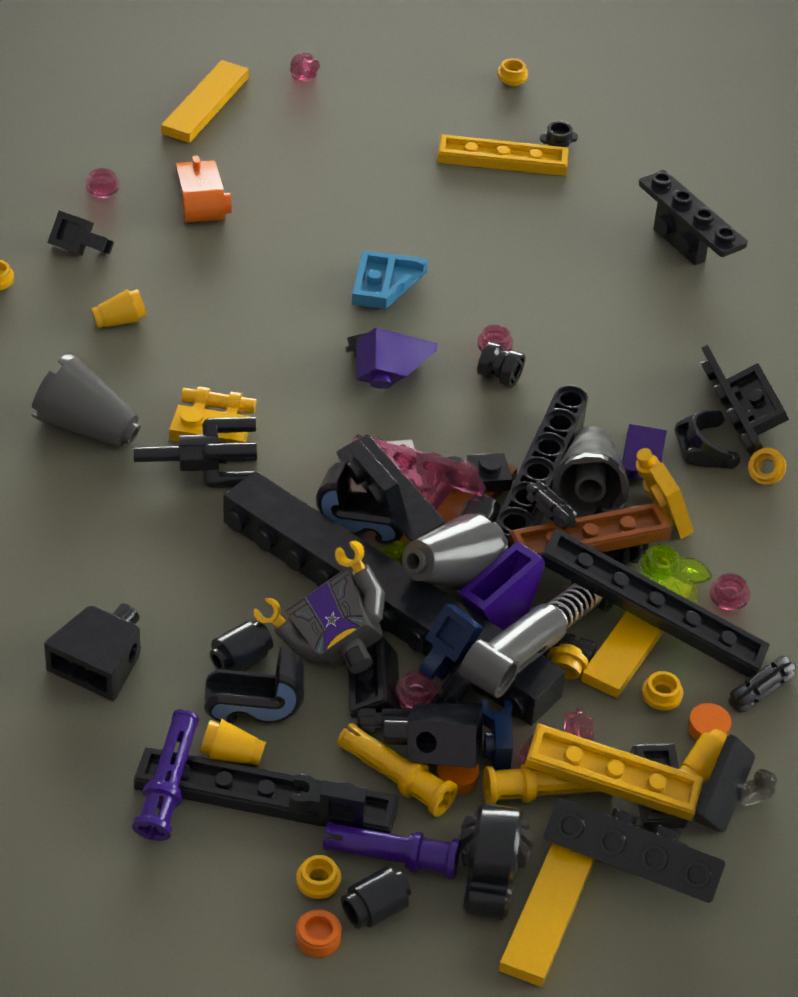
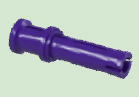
[132,709,199,841]
[323,821,461,879]

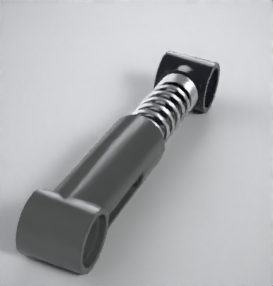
[459,582,614,698]

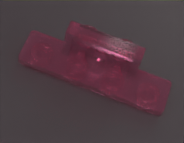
[352,435,486,511]

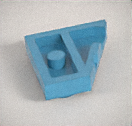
[351,250,428,309]

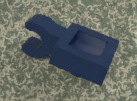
[419,604,484,680]
[481,699,513,770]

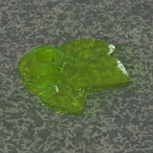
[640,545,712,604]

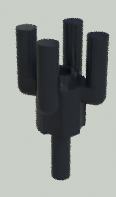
[133,417,257,487]

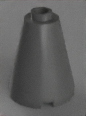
[32,353,141,447]
[552,426,629,518]
[402,513,509,590]

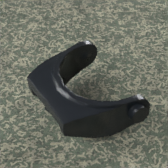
[674,410,741,469]

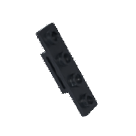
[639,170,748,265]
[700,344,789,455]
[337,435,445,542]
[544,798,726,903]

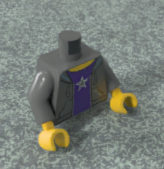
[253,541,385,674]

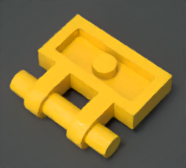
[169,386,257,443]
[636,448,694,539]

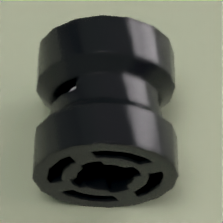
[477,341,526,388]

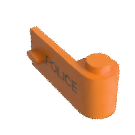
[175,156,232,223]

